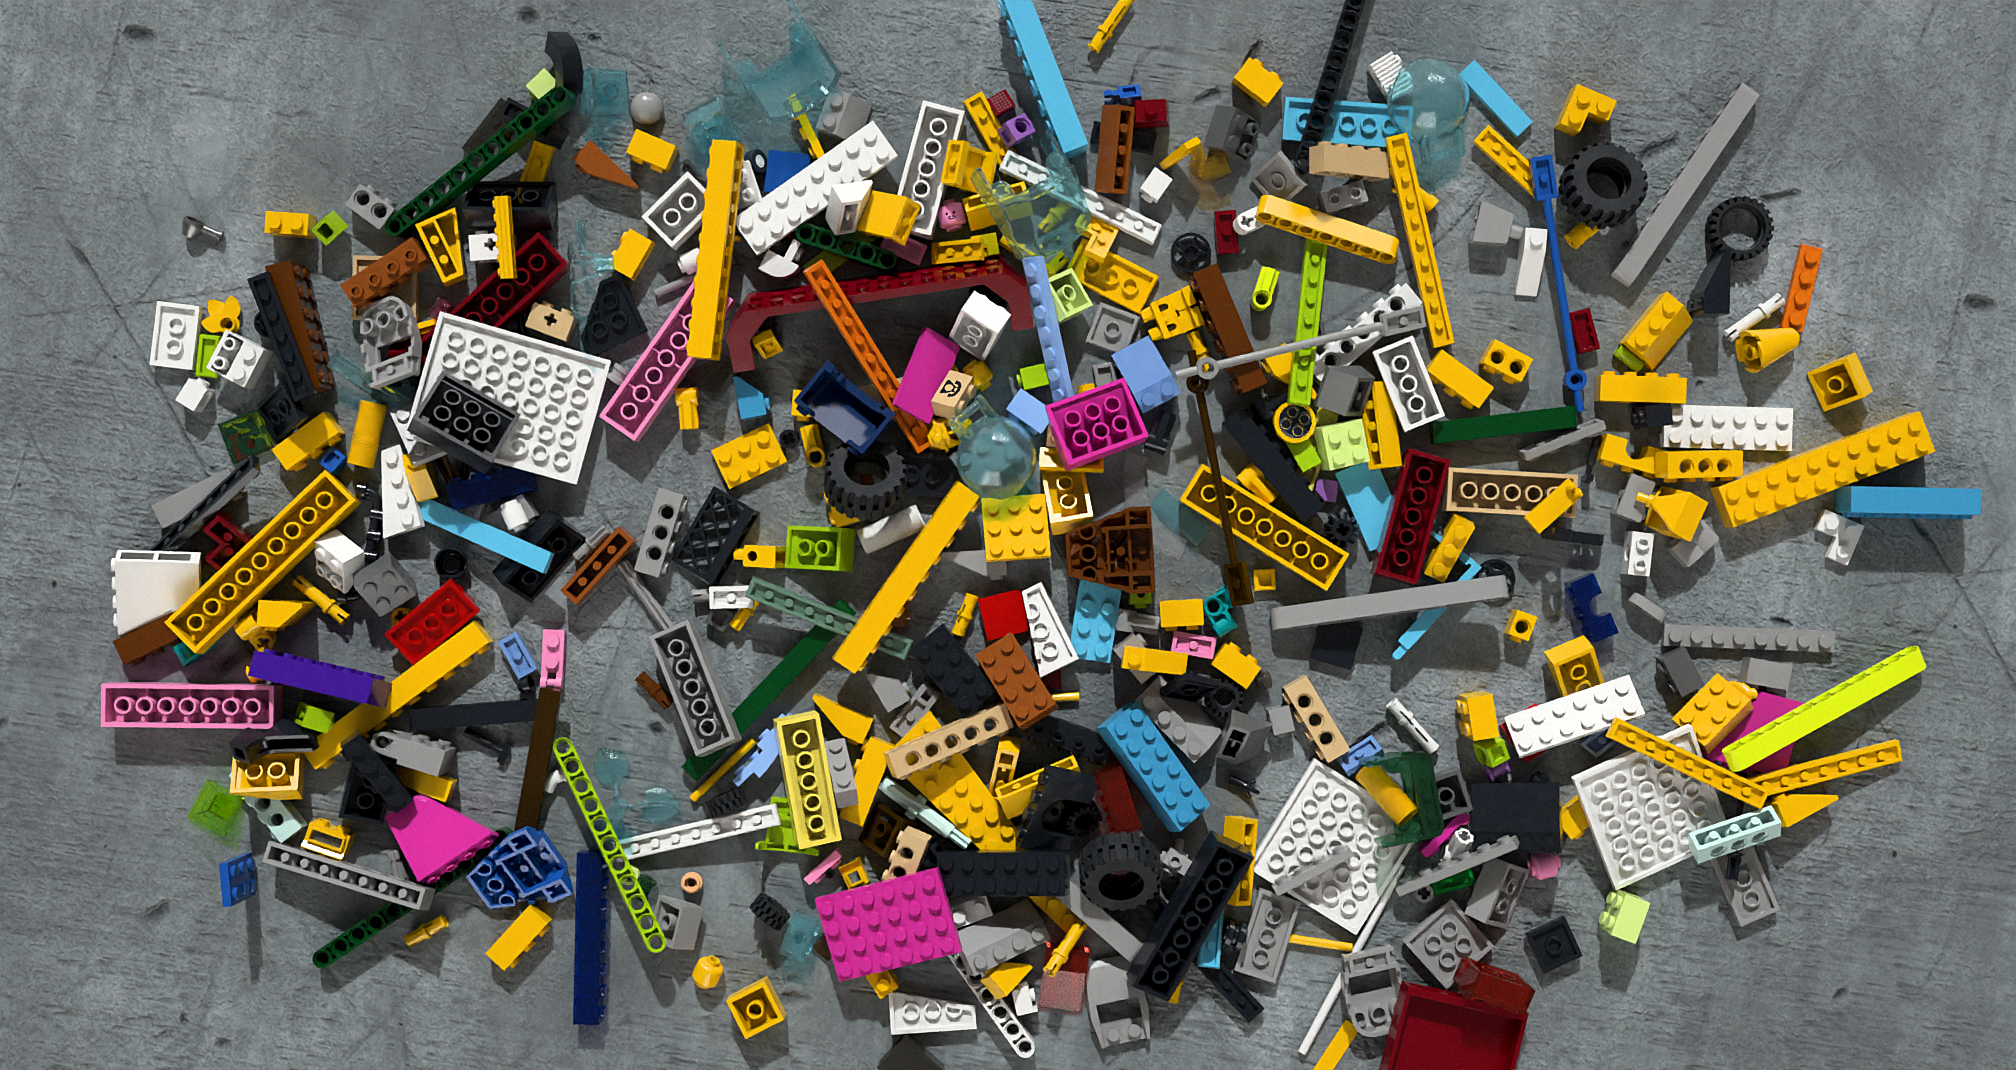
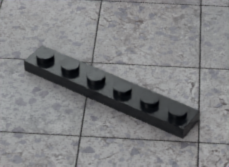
[247,271,317,402]

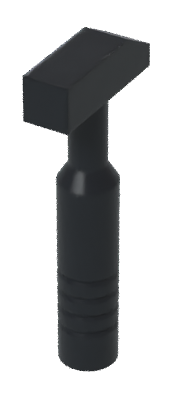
[1581,435,1602,484]
[463,728,511,765]

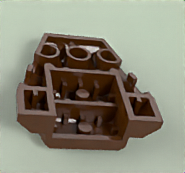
[1065,506,1156,594]

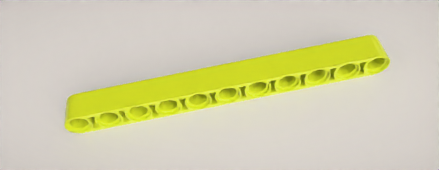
[1722,646,1927,772]

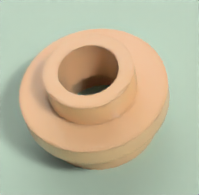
[681,872,703,894]

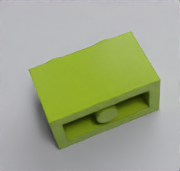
[293,701,335,734]

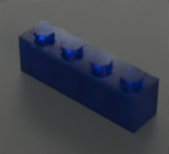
[446,467,538,512]

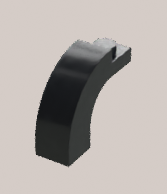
[544,31,583,110]

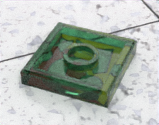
[218,408,275,464]

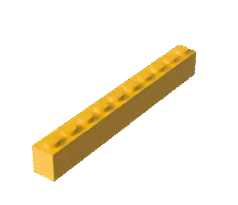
[686,139,745,361]
[833,481,980,674]
[303,621,493,770]

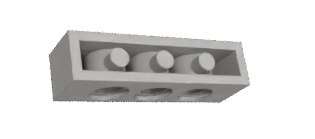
[634,488,688,578]

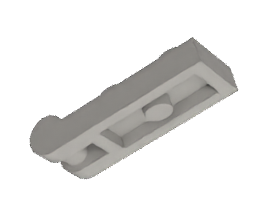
[889,680,943,737]

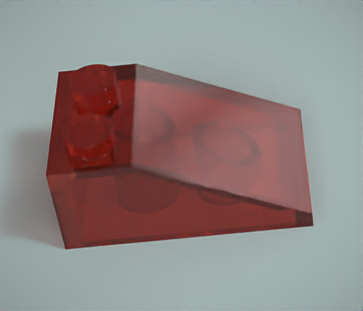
[1038,942,1089,1012]

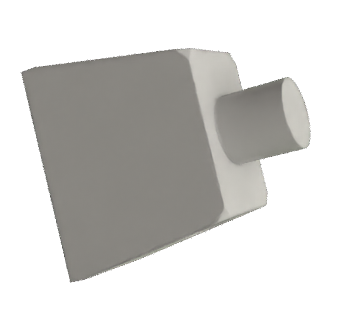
[1468,201,1523,246]

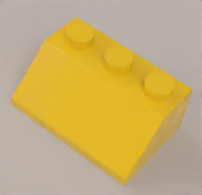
[1618,292,1693,371]

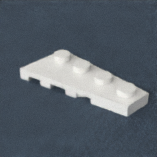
[1022,582,1079,678]
[888,991,977,1035]

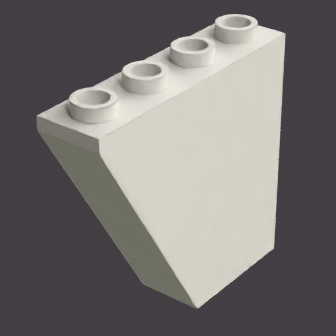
[111,550,202,635]

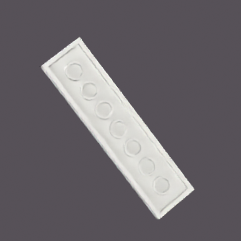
[736,121,898,256]

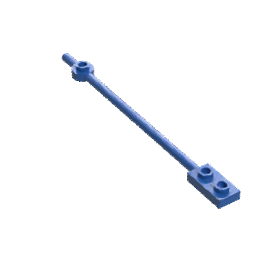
[1528,154,1587,412]

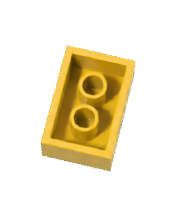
[1672,673,1754,754]

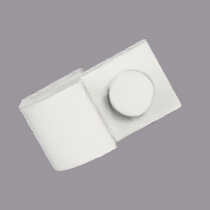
[758,239,804,280]

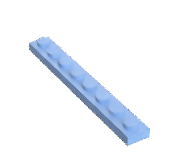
[1022,256,1074,403]

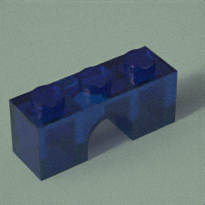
[1564,573,1619,643]

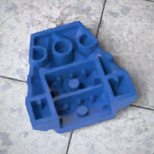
[466,826,574,909]

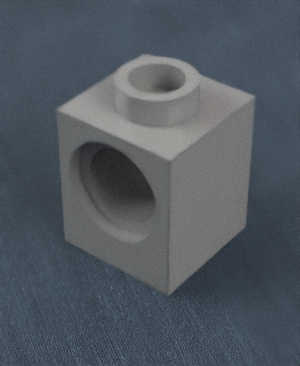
[1266,704,1295,738]

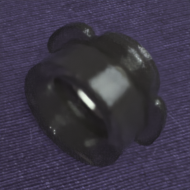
[1254,671,1272,691]

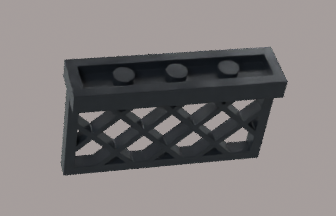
[671,486,760,586]

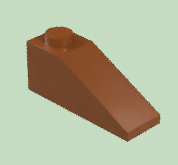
[573,140,640,191]

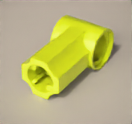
[1250,266,1280,311]

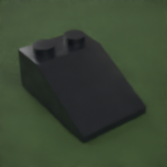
[1687,248,1731,318]

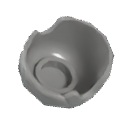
[630,92,664,125]

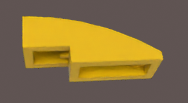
[395,765,457,803]

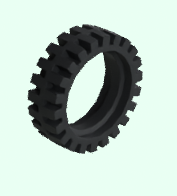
[1705,196,1774,261]

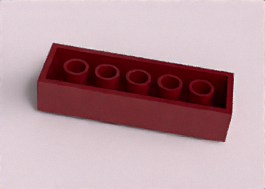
[1370,448,1451,586]

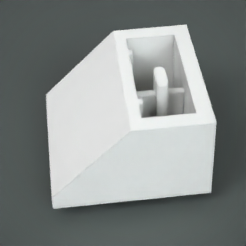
[825,180,873,235]
[206,330,273,389]
[315,529,365,594]

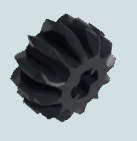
[1323,512,1360,548]

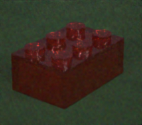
[1094,762,1142,833]
[1453,956,1535,1014]

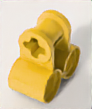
[234,607,277,652]

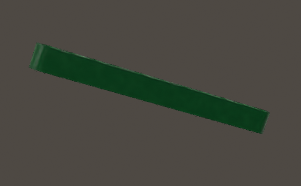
[385,86,576,239]
[681,599,857,782]
[312,827,513,969]

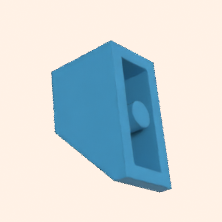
[733,376,771,420]

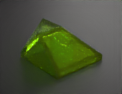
[187,779,245,837]

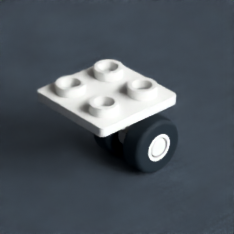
[738,149,767,209]

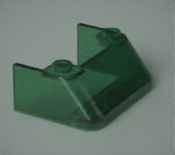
[1359,751,1444,848]

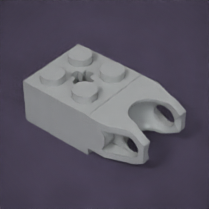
[370,729,457,777]

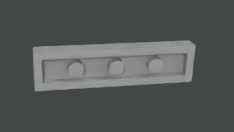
[1518,418,1606,462]
[1271,845,1354,896]

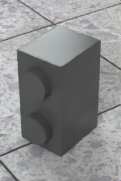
[1656,646,1705,697]

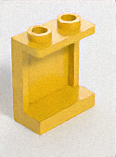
[940,140,998,194]
[856,190,921,246]

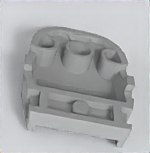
[360,296,422,390]
[1341,944,1403,1037]
[1084,955,1150,1049]

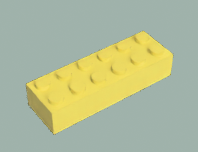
[773,710,842,849]

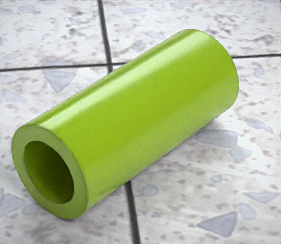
[1613,344,1645,372]

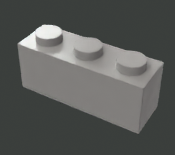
[824,738,859,808]

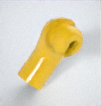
[1729,681,1758,700]

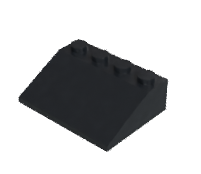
[407,371,521,474]
[1471,782,1564,853]

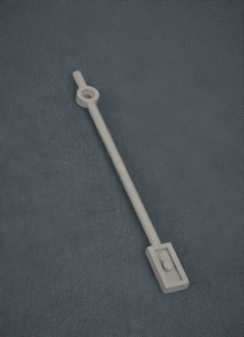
[1174,305,1426,380]

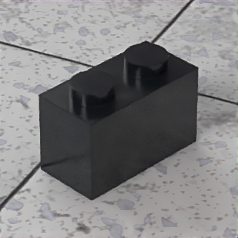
[1630,403,1673,430]

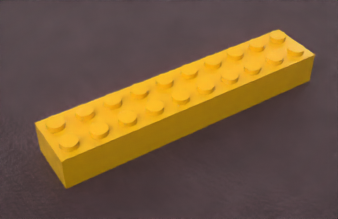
[1710,411,1935,528]
[164,470,361,654]

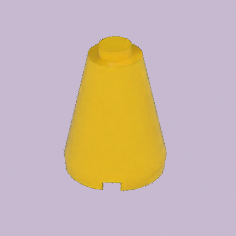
[1735,328,1800,373]

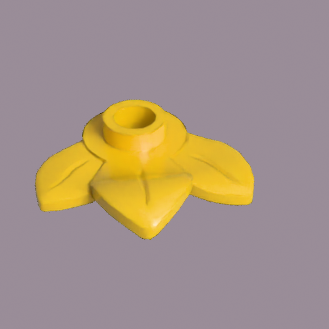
[201,295,241,334]

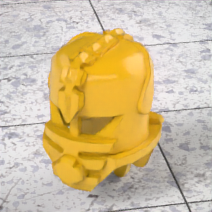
[926,413,973,452]

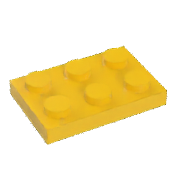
[711,423,788,489]

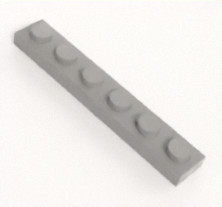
[1396,835,1520,897]

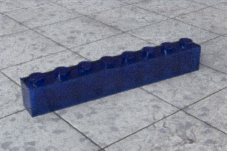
[573,850,609,1025]

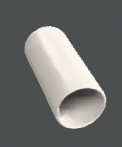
[857,505,925,554]

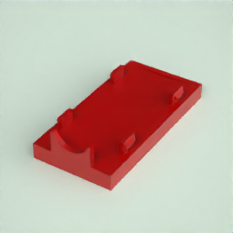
[384,578,480,665]

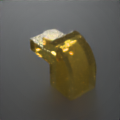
[1189,143,1231,182]

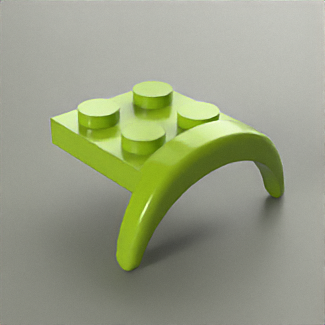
[755,796,819,856]

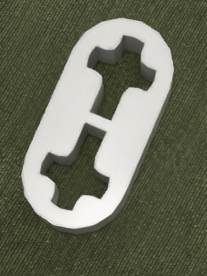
[1233,206,1265,235]

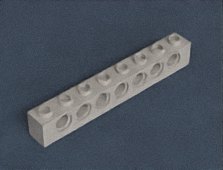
[262,841,436,910]

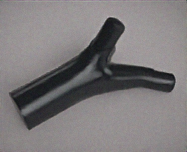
[1228,775,1260,799]

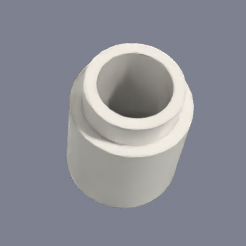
[677,247,699,275]
[500,499,529,533]

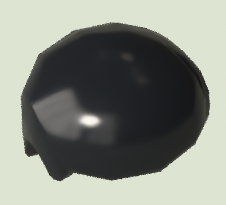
[434,547,467,580]

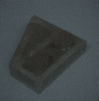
[685,356,743,402]

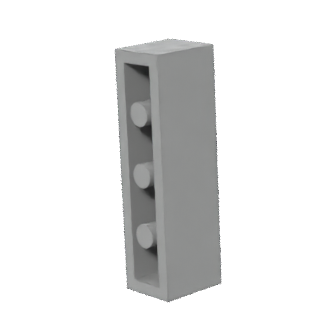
[151,468,247,529]

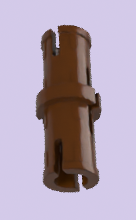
[635,671,674,711]

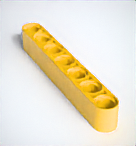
[1255,195,1399,264]

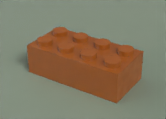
[975,632,1059,731]

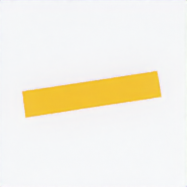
[1313,1020,1358,1070]

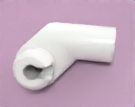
[545,769,572,793]

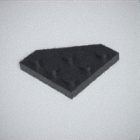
[580,272,648,356]

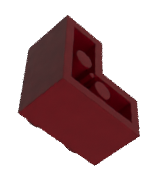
[203,509,254,571]

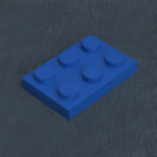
[219,853,257,907]

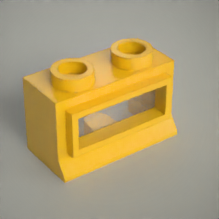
[301,818,356,861]

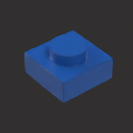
[318,446,348,476]

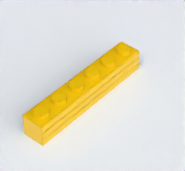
[492,196,517,279]

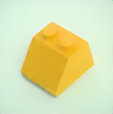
[1807,352,1873,412]
[257,599,316,631]

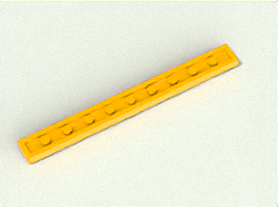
[1384,133,1455,348]

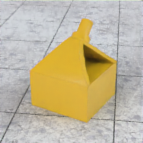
[1635,486,1708,542]

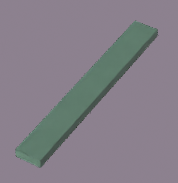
[745,576,913,660]

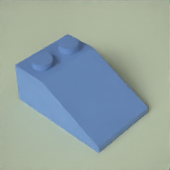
[1111,335,1181,413]

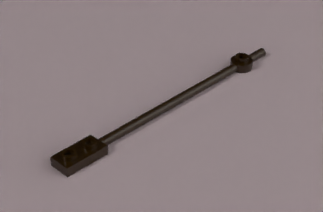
[1186,350,1254,607]

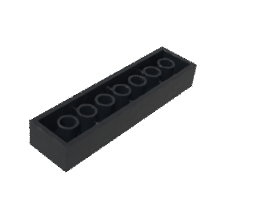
[1126,830,1254,1002]

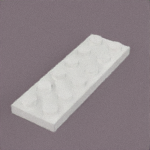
[1661,405,1793,451]
[1504,675,1645,758]

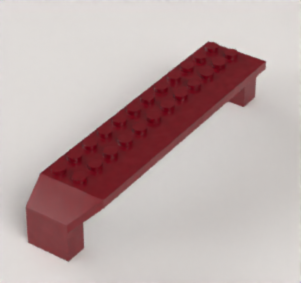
[726,256,1034,373]

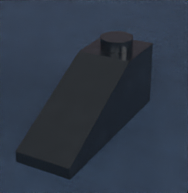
[498,97,570,150]

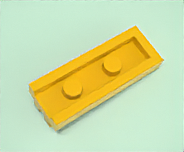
[932,238,987,265]
[1523,479,1583,534]

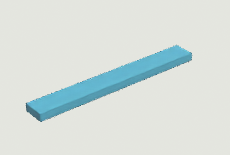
[419,499,554,574]

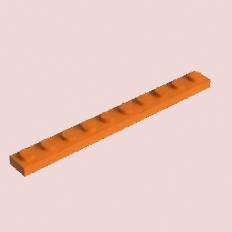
[803,260,931,454]

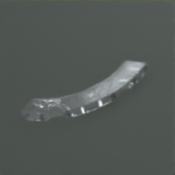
[1123,451,1187,560]

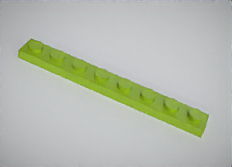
[1287,238,1327,407]

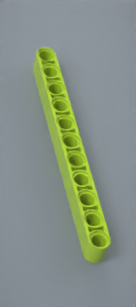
[552,737,666,953]

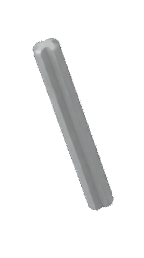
[618,560,674,631]

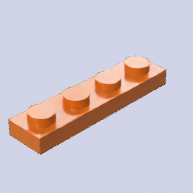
[1779,244,1823,333]

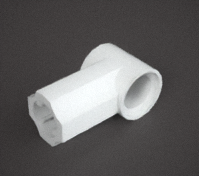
[1440,828,1473,862]

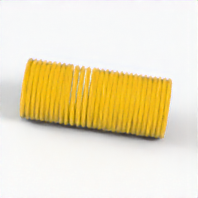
[346,400,388,468]
[1355,761,1418,826]

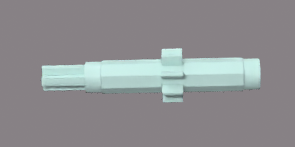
[878,776,972,850]

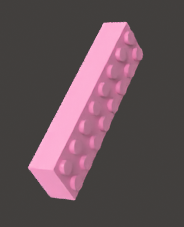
[599,282,737,442]
[101,682,283,729]

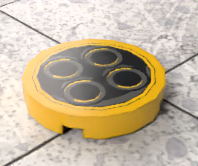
[1273,402,1316,444]

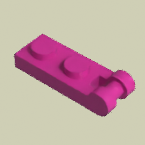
[1417,813,1470,858]

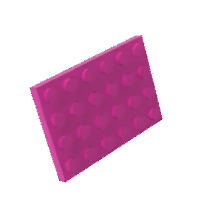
[815,867,963,982]

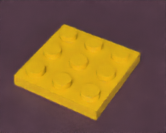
[981,494,1051,562]

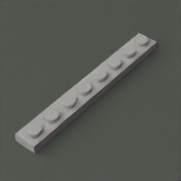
[1661,624,1835,653]

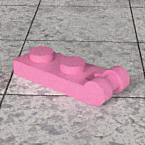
[540,629,566,690]

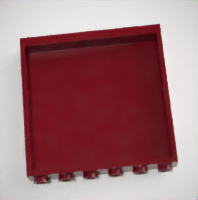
[1379,981,1529,1070]

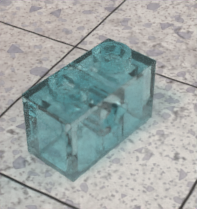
[779,909,821,962]

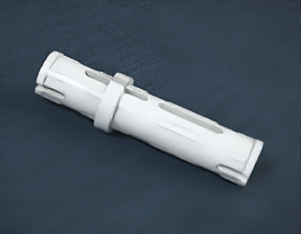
[1724,293,1786,342]
[1386,698,1439,754]

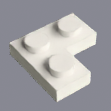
[1814,509,1864,565]

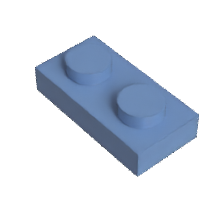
[498,631,539,679]
[1336,735,1385,777]

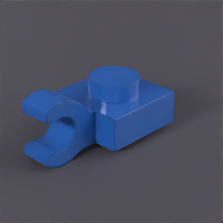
[1104,84,1142,106]

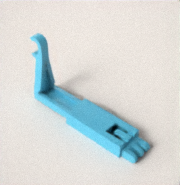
[1392,520,1482,660]

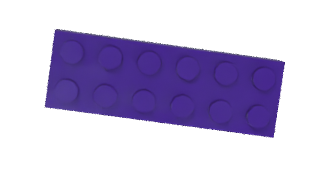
[248,648,392,708]

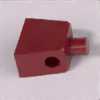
[1130,99,1170,129]

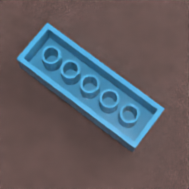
[1834,486,1982,519]
[1096,701,1211,832]

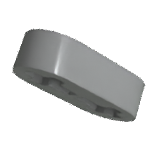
[1628,592,1668,623]

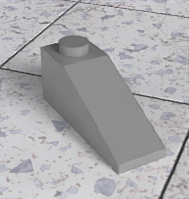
[941,550,1007,580]

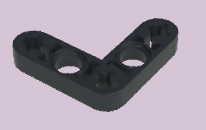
[1541,528,1604,546]

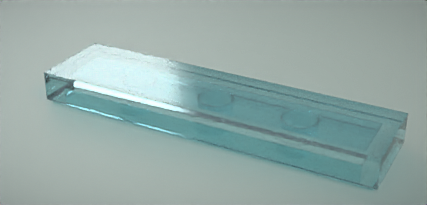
[327,350,411,410]

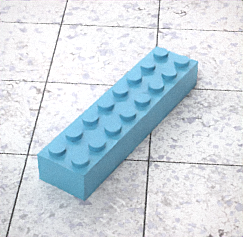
[998,0,1088,161]

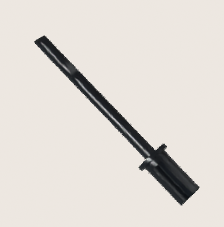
[1726,773,1747,881]

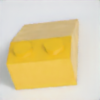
[1041,470,1094,536]
[1544,635,1605,697]
[230,752,305,800]

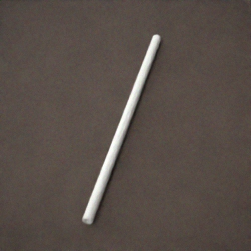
[1298,864,1406,1055]

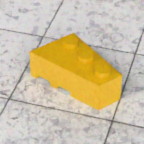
[415,207,466,288]

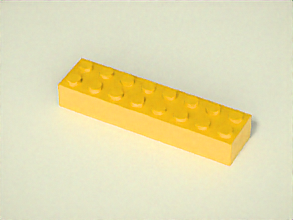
[1178,464,1349,591]

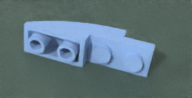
[732,712,792,787]

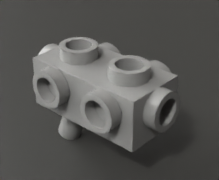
[1160,838,1192,882]

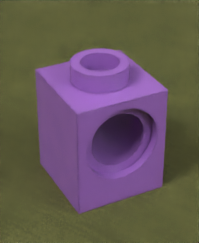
[997,113,1036,149]

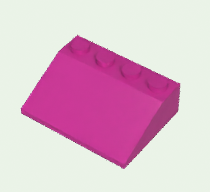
[1045,378,1149,471]

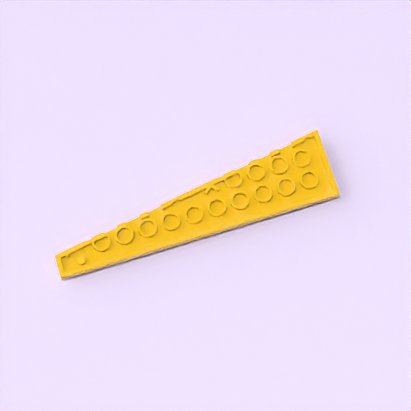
[892,710,1080,933]

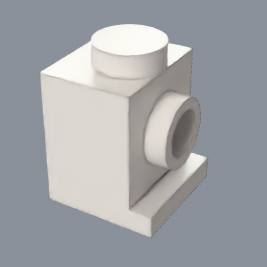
[1012,980,1038,1016]

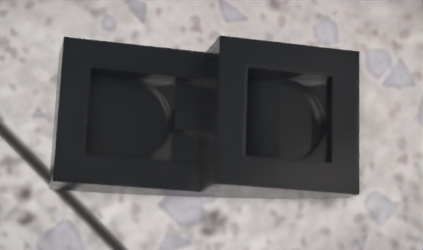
[918,836,957,872]

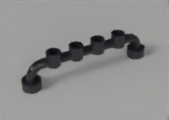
[337,481,383,605]

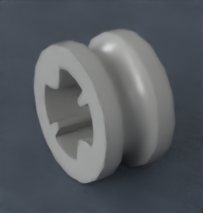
[1413,885,1434,903]

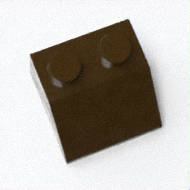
[858,801,919,859]

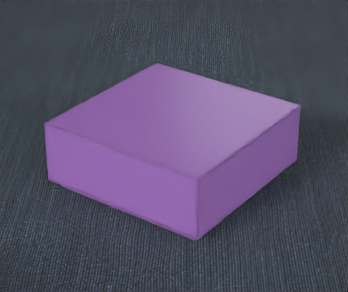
[1314,478,1338,502]

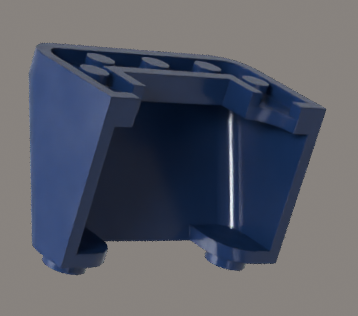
[794,360,897,457]

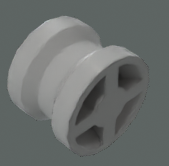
[606,362,630,386]

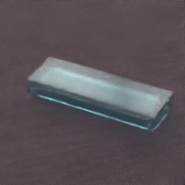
[1149,488,1211,546]

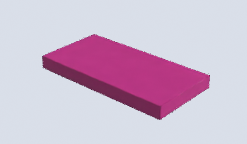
[892,327,960,424]

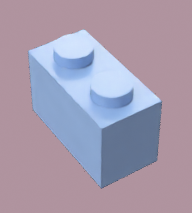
[1006,388,1049,435]

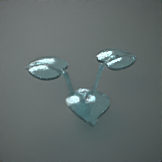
[567,220,614,320]
[588,747,681,846]

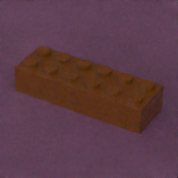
[265,260,335,394]
[1188,263,1267,396]

